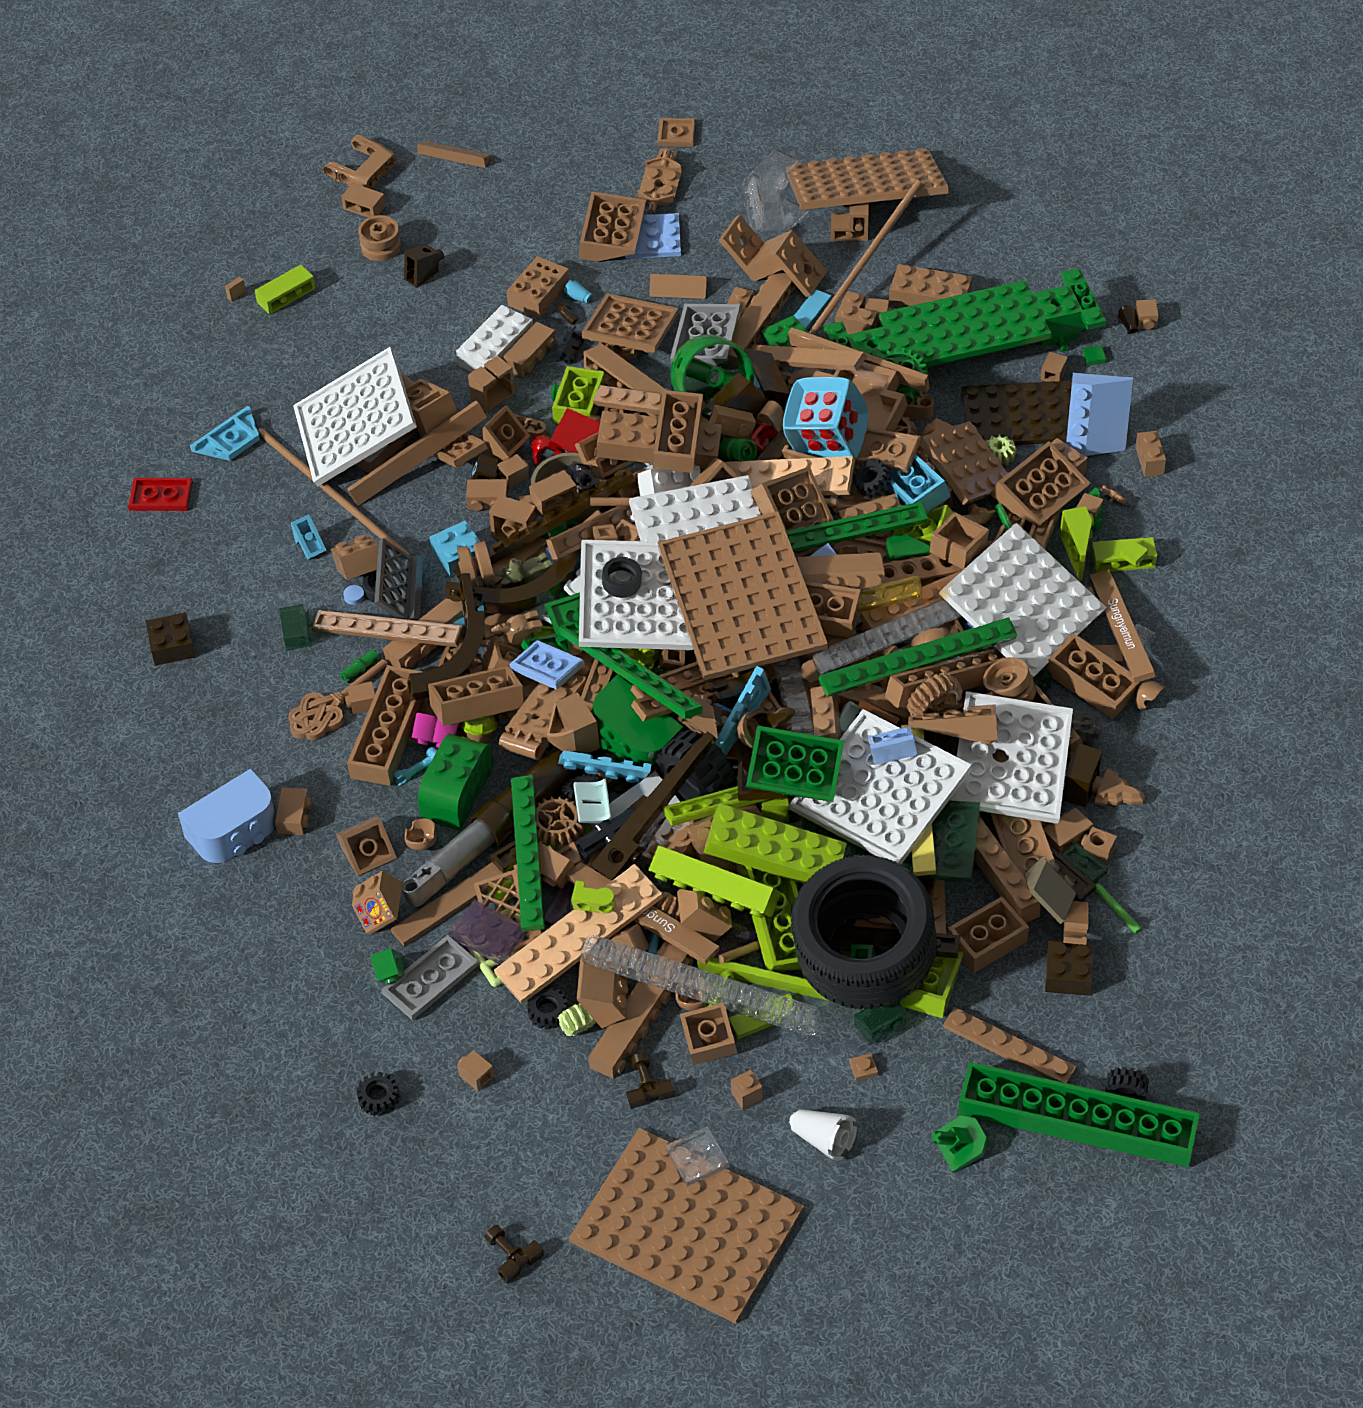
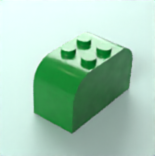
[591,674,683,771]
[418,733,494,831]

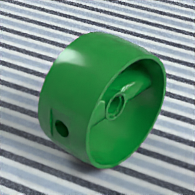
[670,335,754,415]

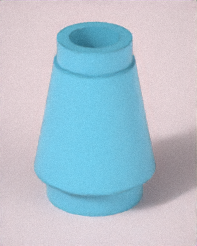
[564,280,593,303]

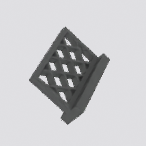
[374,538,423,621]

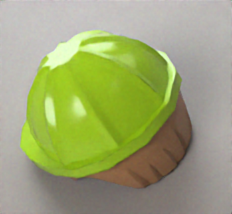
[460,716,497,743]

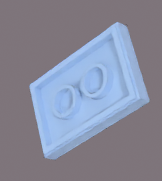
[509,640,584,690]

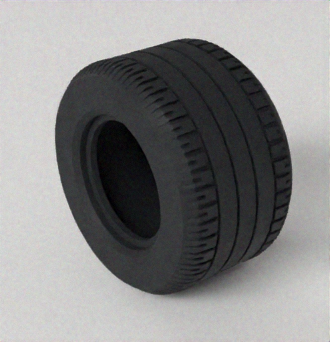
[791,855,937,1010]

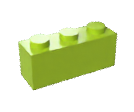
[255,265,316,315]
[1091,537,1157,573]

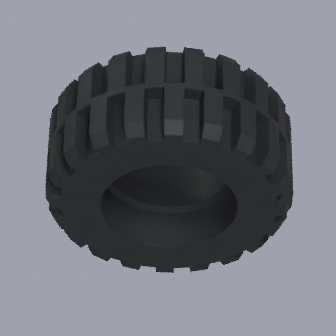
[656,731,737,802]

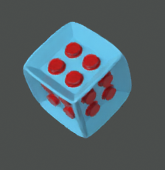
[783,377,868,460]

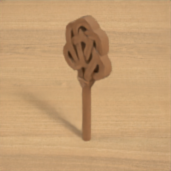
[288,659,388,741]

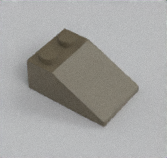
[1024,856,1076,924]

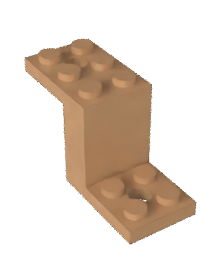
[718,215,827,297]
[405,379,488,468]

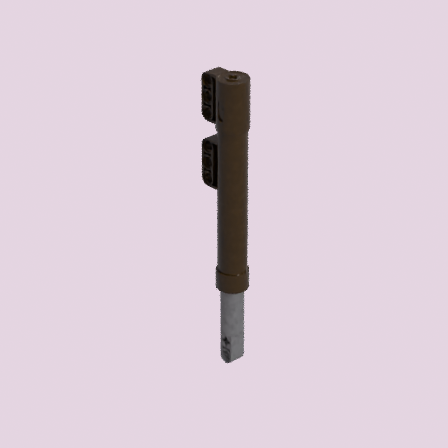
[402,660,663,907]

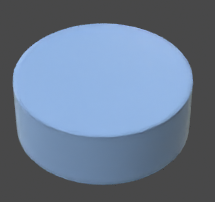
[343,585,364,605]

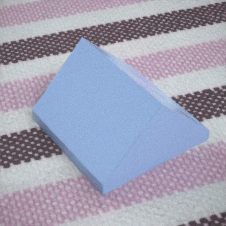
[867,726,917,765]

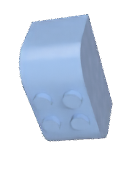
[178,769,276,863]

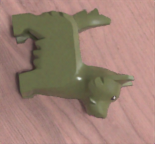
[495,553,553,585]

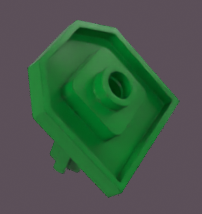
[931,1115,989,1173]

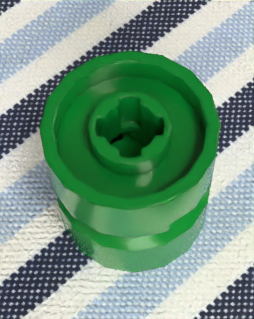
[719,437,757,462]

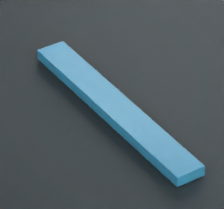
[754,289,831,390]

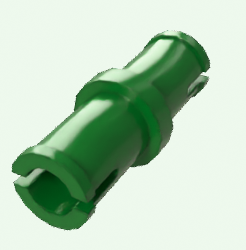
[339,649,380,683]

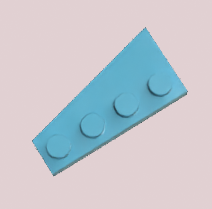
[558,750,652,784]

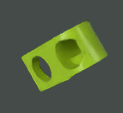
[571,880,616,913]

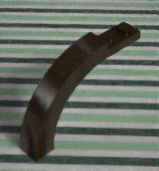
[445,548,581,614]
[407,573,485,701]

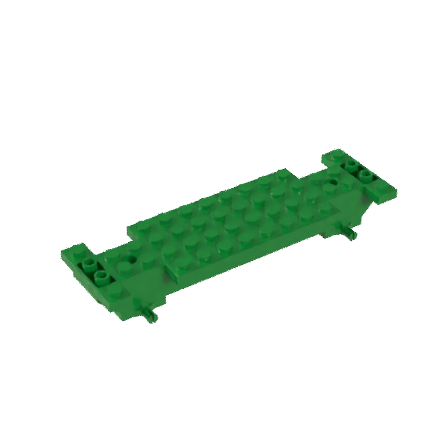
[824,268,1106,367]

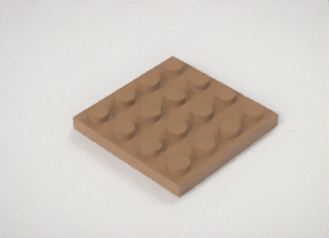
[582,293,678,353]
[920,421,1008,505]

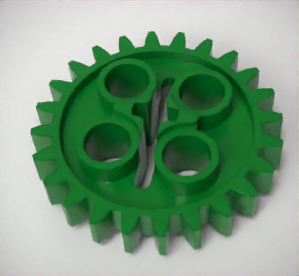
[879,348,929,405]

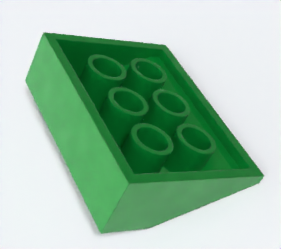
[746,726,844,802]

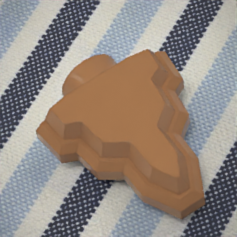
[1092,769,1145,806]

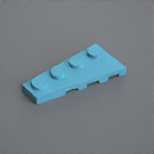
[714,666,771,756]

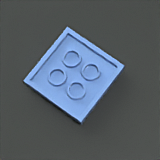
[625,213,681,259]

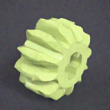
[986,434,1016,467]
[558,1003,597,1036]

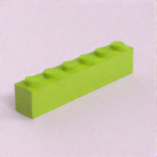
[649,845,781,918]

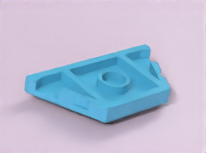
[190,406,260,461]

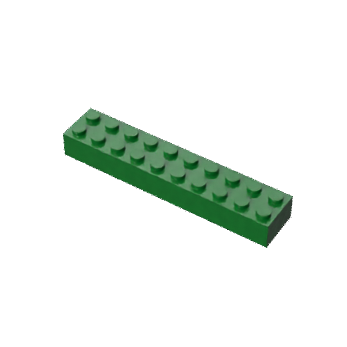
[958,1062,1200,1167]

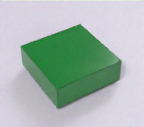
[1083,345,1106,366]

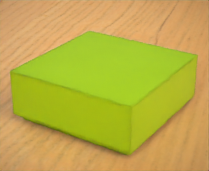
[1119,540,1148,566]

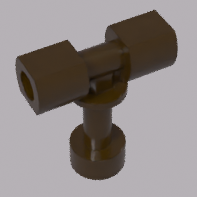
[626,1053,675,1109]
[484,1225,544,1284]

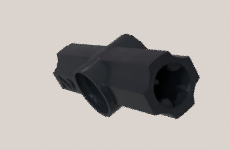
[567,461,595,489]
[575,809,634,859]

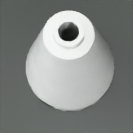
[789,1109,857,1161]

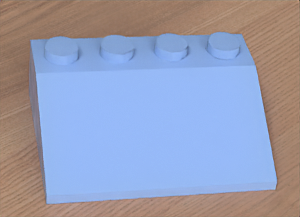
[1066,373,1133,456]

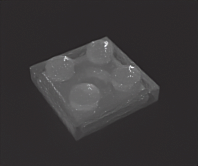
[666,1126,729,1187]

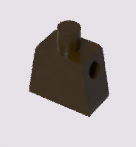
[404,244,444,288]

